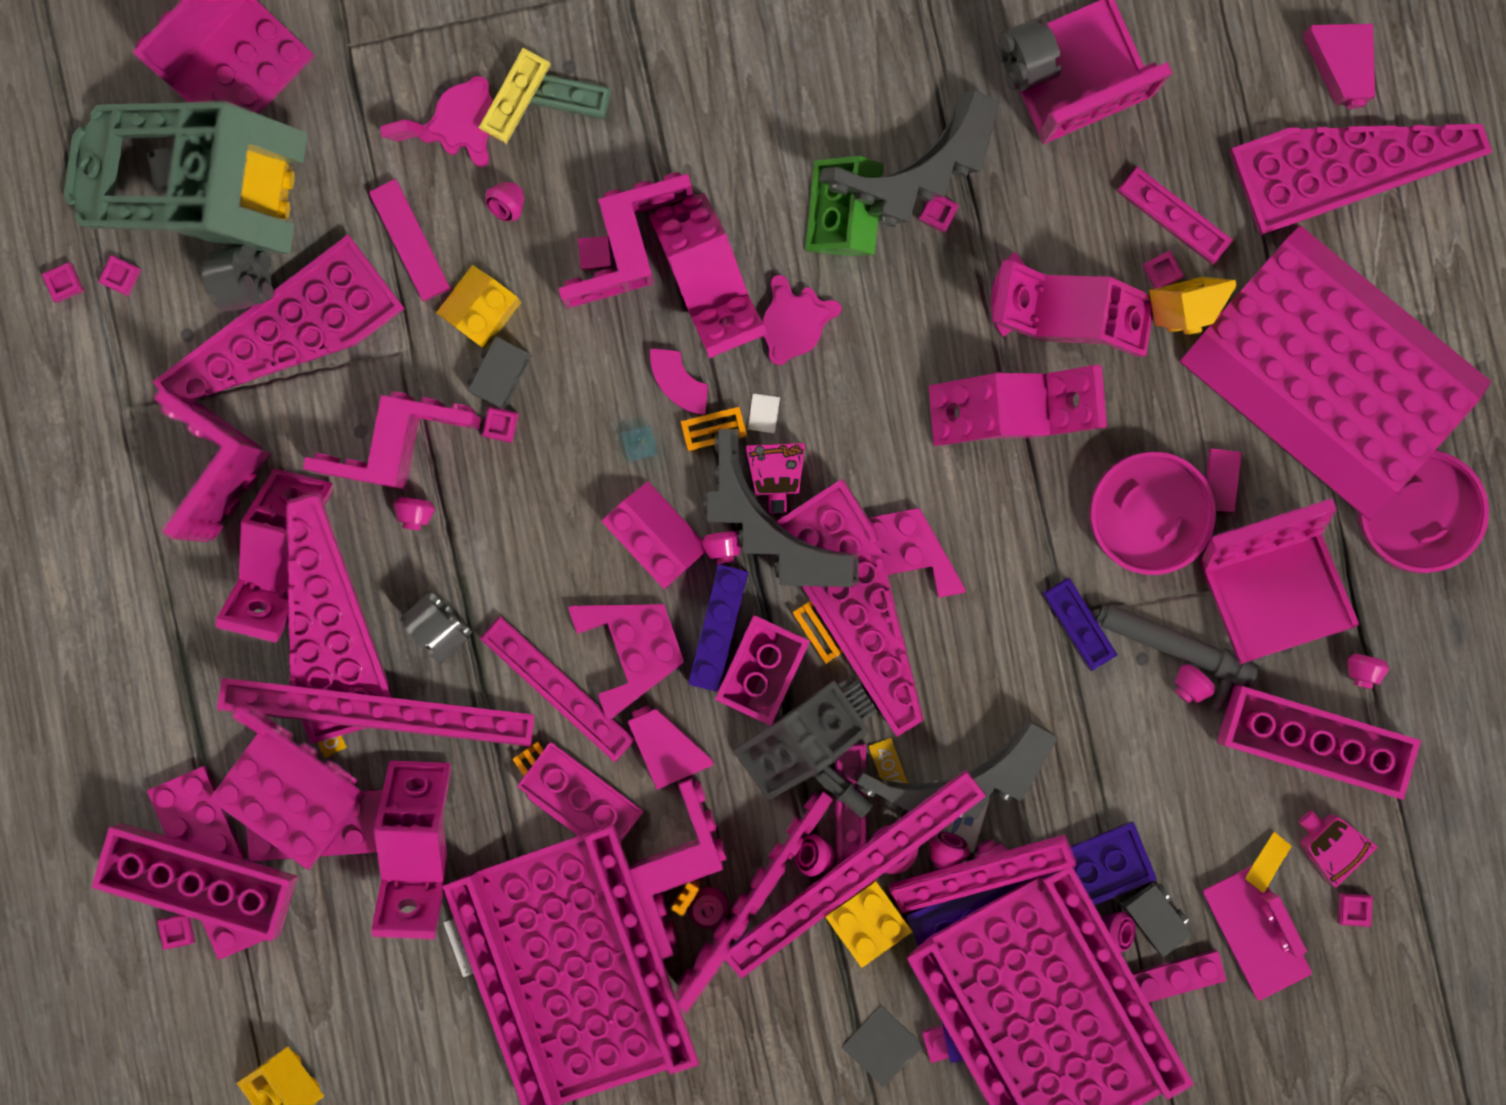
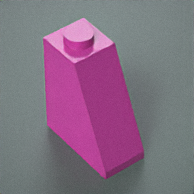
[1303,24,1375,109]
[628,705,714,789]

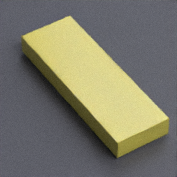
[479,48,551,144]

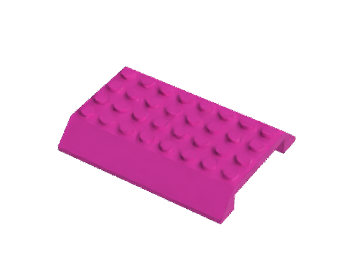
[1180,225,1492,521]
[442,826,700,1105]
[907,867,1194,1105]

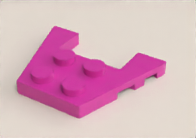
[869,508,966,598]
[568,604,685,721]

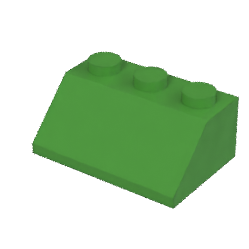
[805,156,884,256]

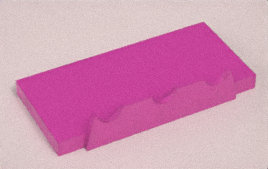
[517,742,644,843]

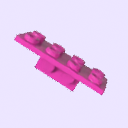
[1202,865,1312,1001]

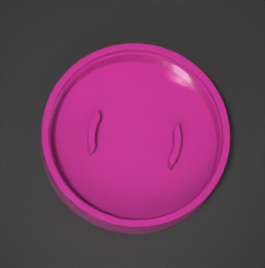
[1089,451,1216,575]
[1357,451,1489,574]

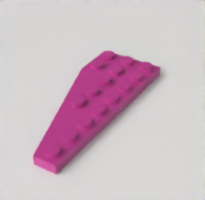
[1229,124,1492,236]
[152,234,405,400]
[776,479,924,737]
[287,492,394,744]
[675,789,833,1013]

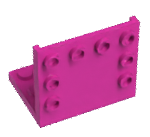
[133,0,314,114]
[1018,0,1172,145]
[154,388,271,542]
[1199,498,1359,665]
[209,706,365,870]

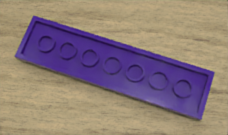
[905,821,1157,946]

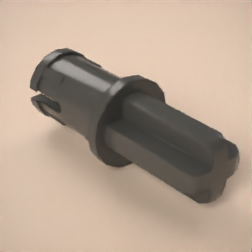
[816,766,873,819]

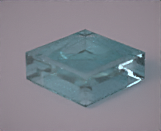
[621,425,659,463]

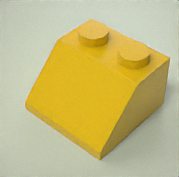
[239,150,295,220]
[436,265,521,349]
[1149,276,1236,334]
[236,1046,324,1105]

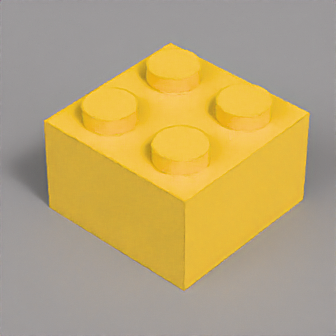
[825,879,912,968]

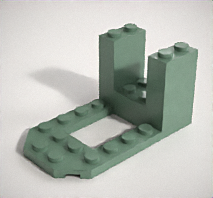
[63,102,308,254]

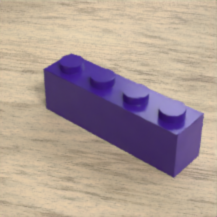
[688,565,749,692]

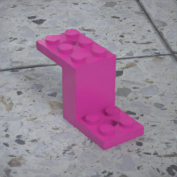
[558,172,693,309]
[649,192,767,358]
[993,261,1153,357]
[928,365,1107,446]
[303,391,482,490]
[216,468,333,643]
[371,761,451,939]
[630,775,727,959]

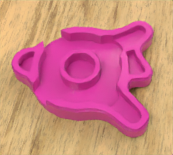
[419,76,493,167]
[762,275,842,366]

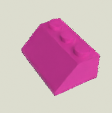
[601,481,706,590]
[715,615,811,726]

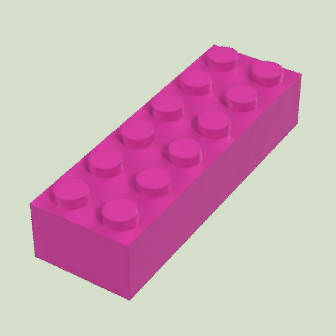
[1216,685,1421,800]
[91,823,298,942]

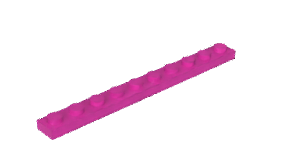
[217,678,534,747]
[725,769,986,979]
[922,949,1227,1063]

